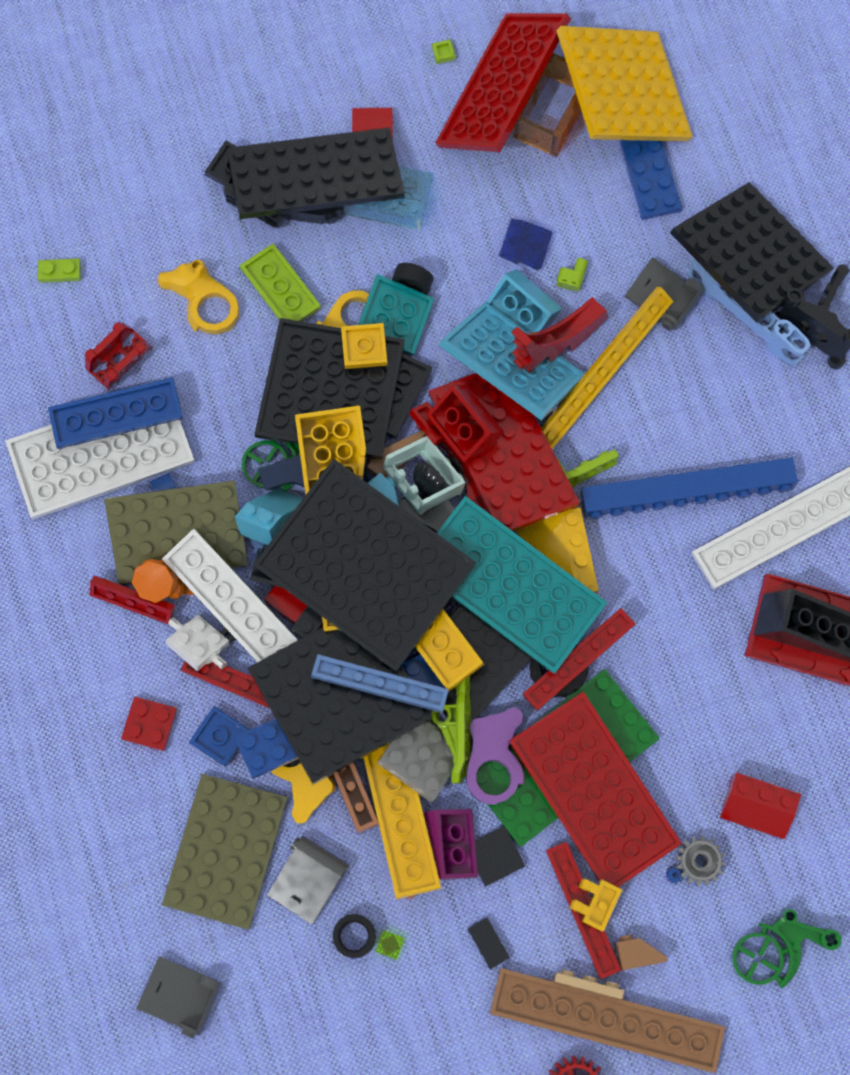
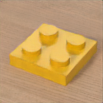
[341,323,387,369]

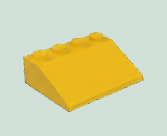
[517,507,599,594]

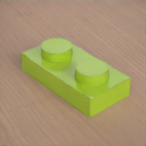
[38,258,81,283]

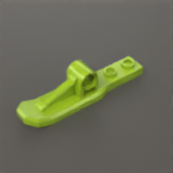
[556,449,619,488]
[431,676,471,784]

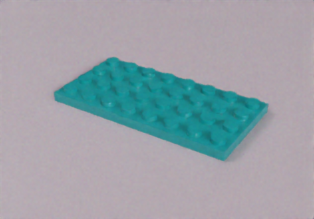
[437,496,607,674]

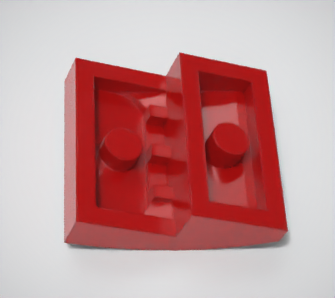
[352,108,393,141]

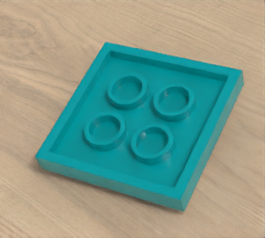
[357,274,434,356]

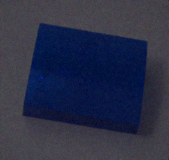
[499,219,553,270]

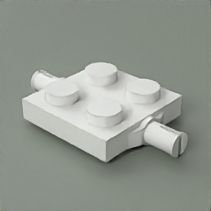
[166,615,229,671]

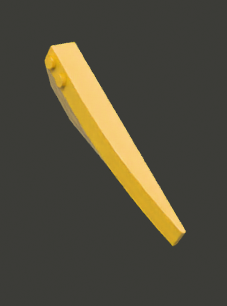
[295,406,366,632]

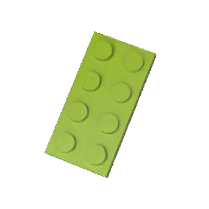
[239,243,321,321]

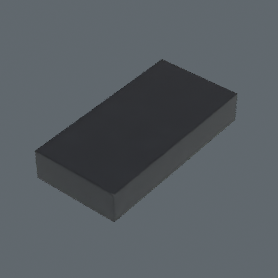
[467,918,510,969]

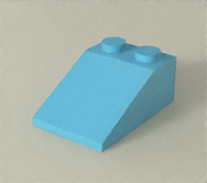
[235,489,303,545]

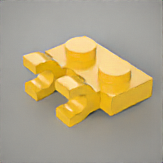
[569,879,622,932]

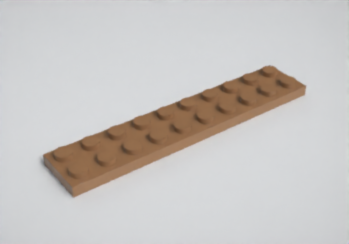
[489,968,725,1073]

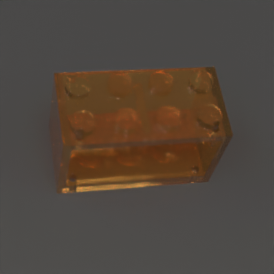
[513,53,581,157]

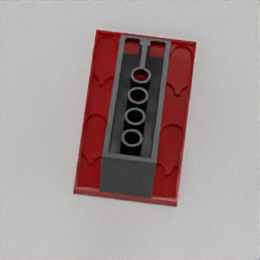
[744,574,850,686]

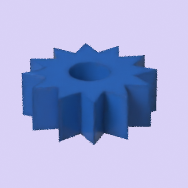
[666,866,683,884]

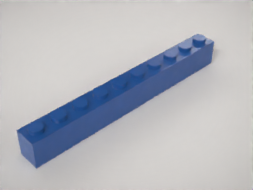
[580,457,798,519]

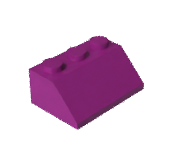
[423,809,478,881]

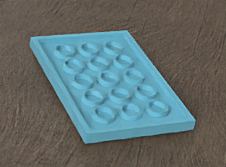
[439,302,585,420]

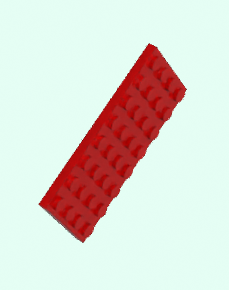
[435,13,571,152]
[429,373,580,532]
[509,692,682,887]

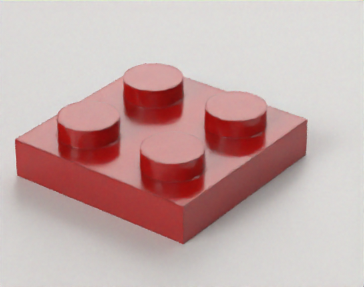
[121,696,178,752]

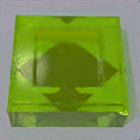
[375,930,404,960]

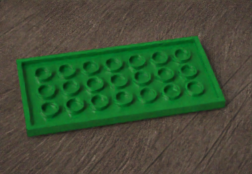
[476,669,660,848]

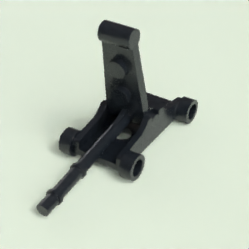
[775,264,850,370]

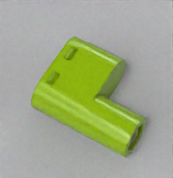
[557,258,588,291]

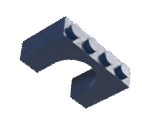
[258,455,305,492]

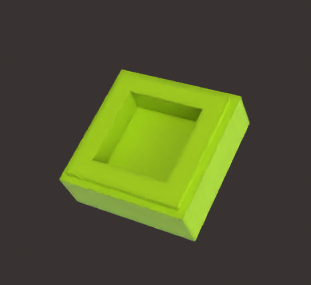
[431,39,456,64]

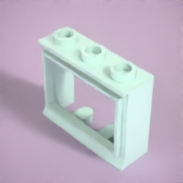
[382,436,466,515]

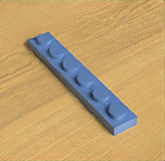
[311,654,449,713]

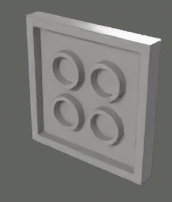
[377,722,455,803]

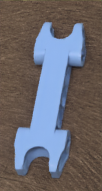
[687,258,811,366]

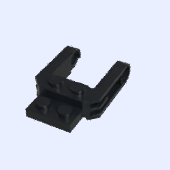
[205,140,285,228]

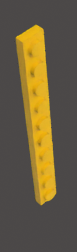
[541,287,674,449]

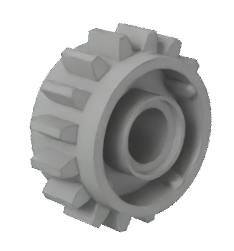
[675,836,726,886]

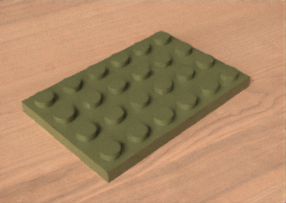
[104,479,248,584]
[162,774,288,930]

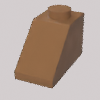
[615,935,668,970]

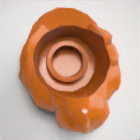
[132,559,185,603]

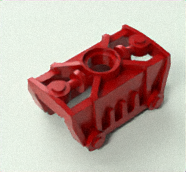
[84,322,153,391]

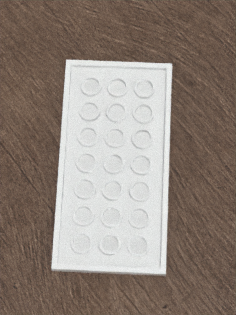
[5,420,195,520]

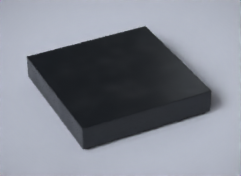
[465,826,525,887]

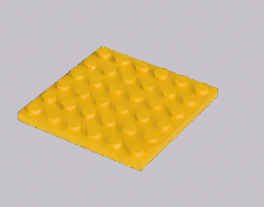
[557,26,693,141]

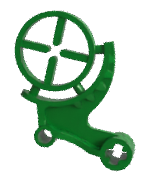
[242,440,300,492]
[732,908,842,989]

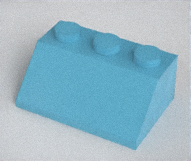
[486,269,562,333]

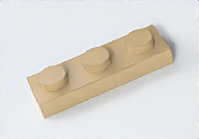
[553,969,624,999]

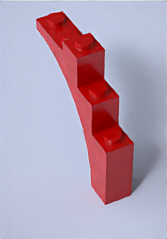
[511,297,609,373]

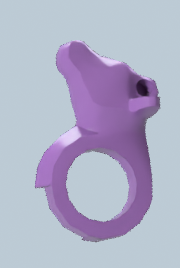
[466,707,524,805]

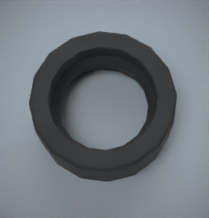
[392,263,434,295]
[332,914,376,959]

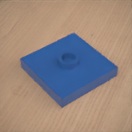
[188,706,250,768]

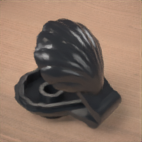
[413,456,464,509]

